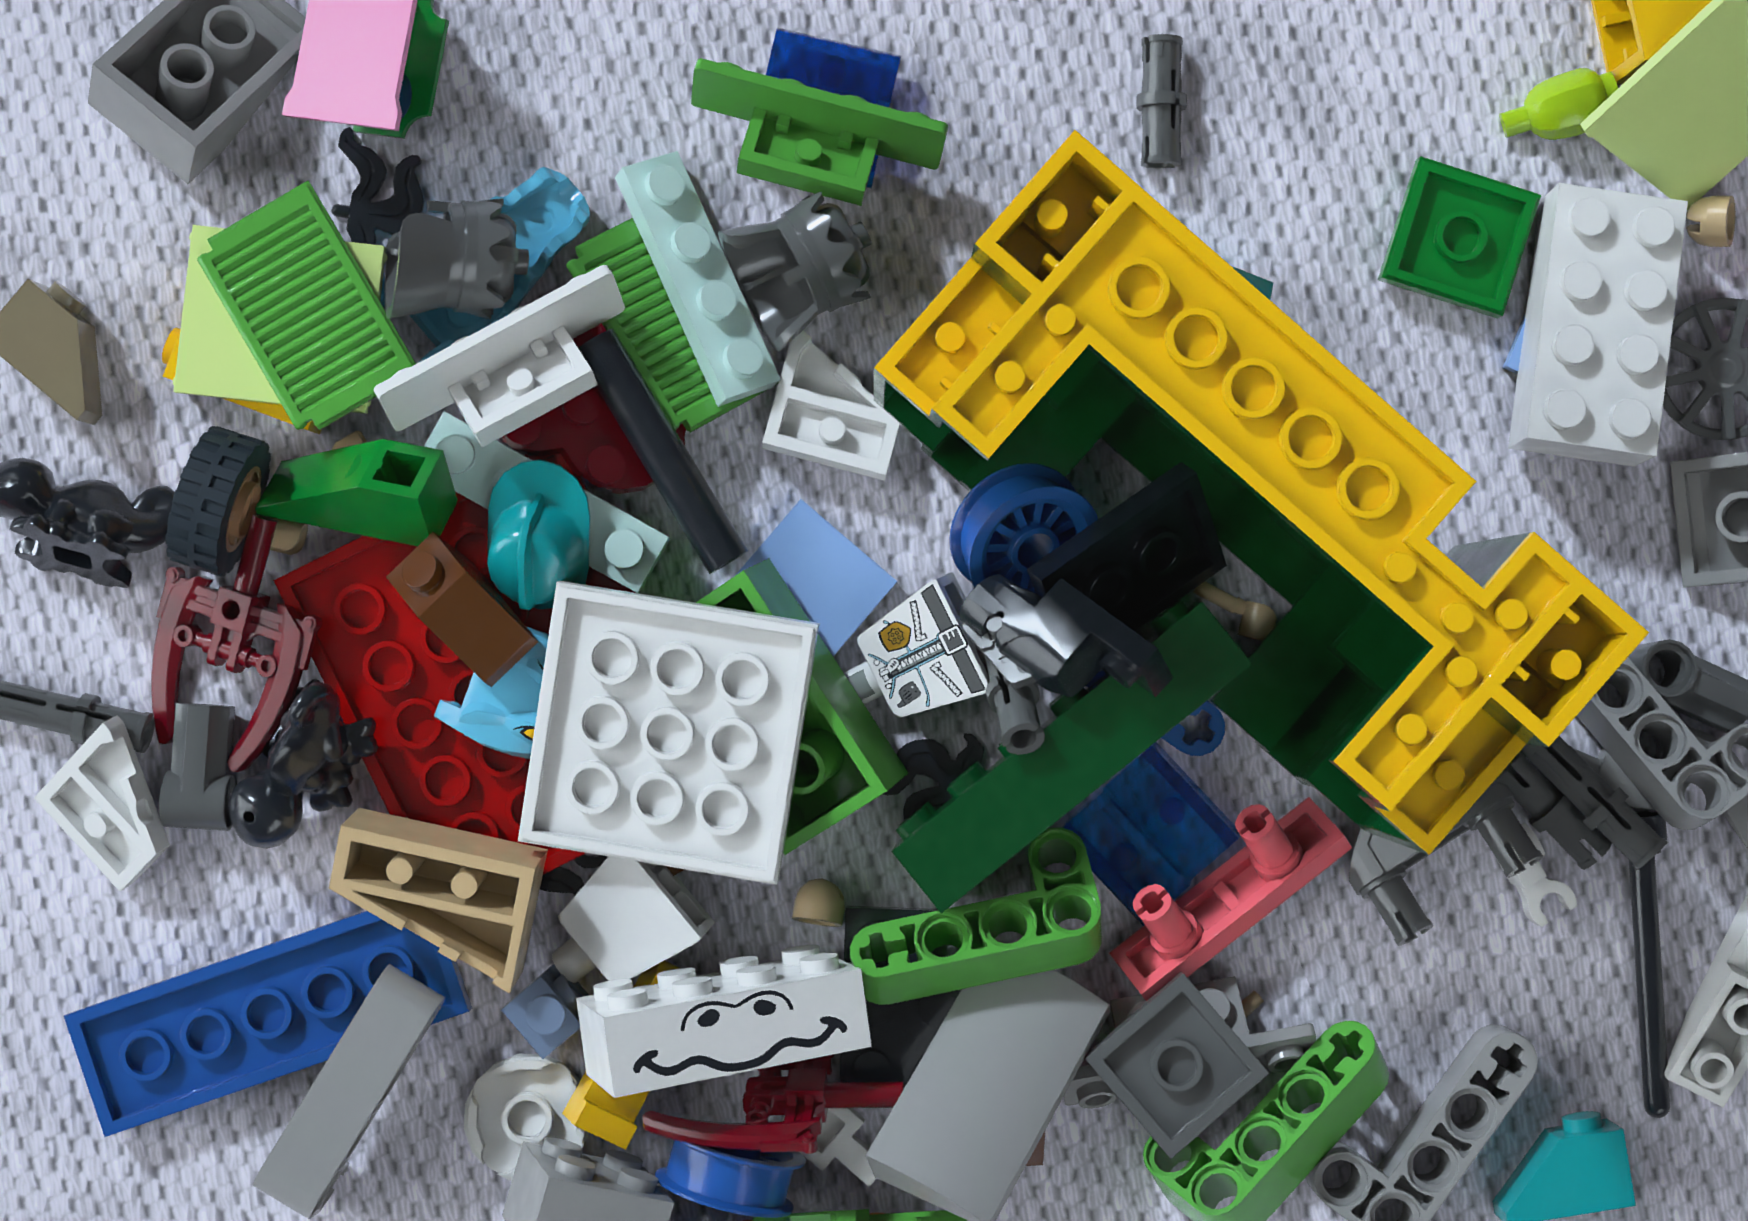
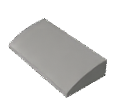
[866,970,1111,1221]

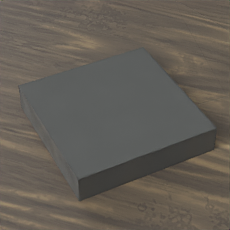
[1085,972,1269,1159]

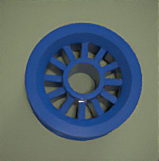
[949,463,1098,594]
[655,1140,806,1218]

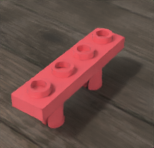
[1109,797,1352,1001]

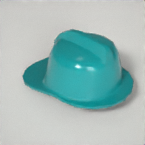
[487,460,590,610]

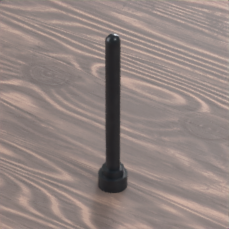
[1622,812,1670,1118]

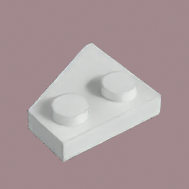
[762,330,900,481]
[34,715,170,892]

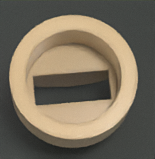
[1686,196,1736,247]
[792,878,845,927]

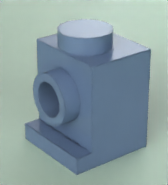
[501,964,589,1059]

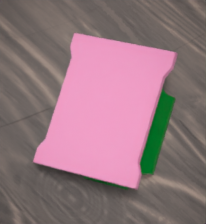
[282,0,449,139]

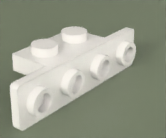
[374,265,625,447]

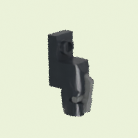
[959,574,1174,697]

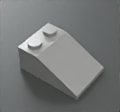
[88,0,306,184]
[1670,452,1748,588]

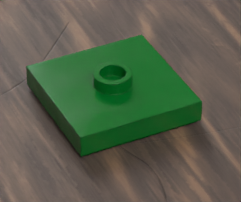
[1378,156,1541,319]

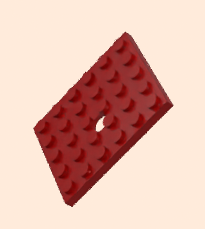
[273,453,636,874]

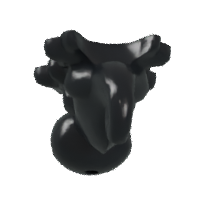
[0,458,175,588]
[229,679,378,849]

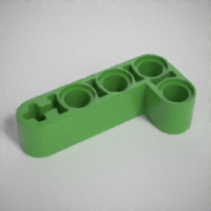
[850,827,1102,1005]
[1143,1021,1389,1221]

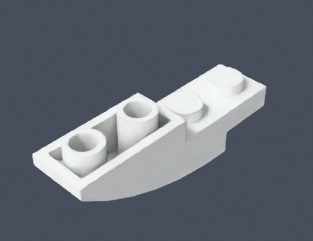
[1664,894,1748,1108]

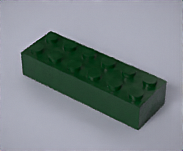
[891,600,1253,914]

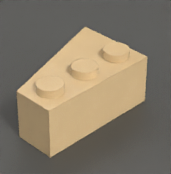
[329,808,548,994]

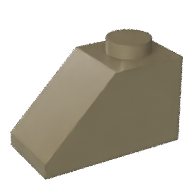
[0,278,102,425]

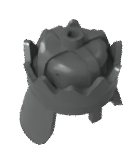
[718,192,872,352]
[384,199,529,319]

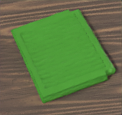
[197,180,416,430]
[566,218,779,433]

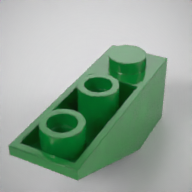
[255,439,458,546]

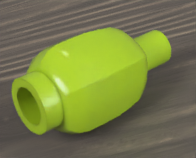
[1499,68,1618,140]

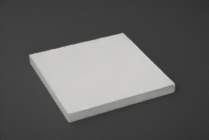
[518,581,820,885]

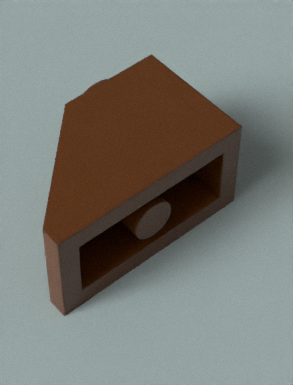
[386,532,538,687]

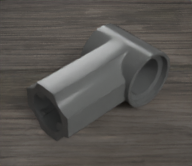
[1628,639,1748,733]
[159,703,237,831]

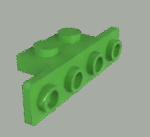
[691,58,949,206]

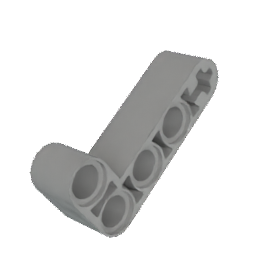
[1577,657,1748,830]
[253,964,445,1219]
[1306,1024,1538,1221]

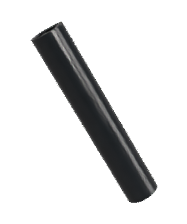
[578,329,748,574]

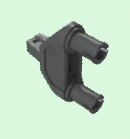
[1349,782,1543,946]

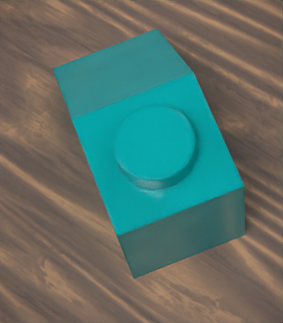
[1492,1111,1636,1221]

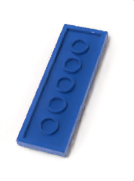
[64,911,473,1137]

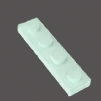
[615,151,781,407]
[424,411,671,594]

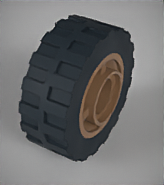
[165,426,271,577]

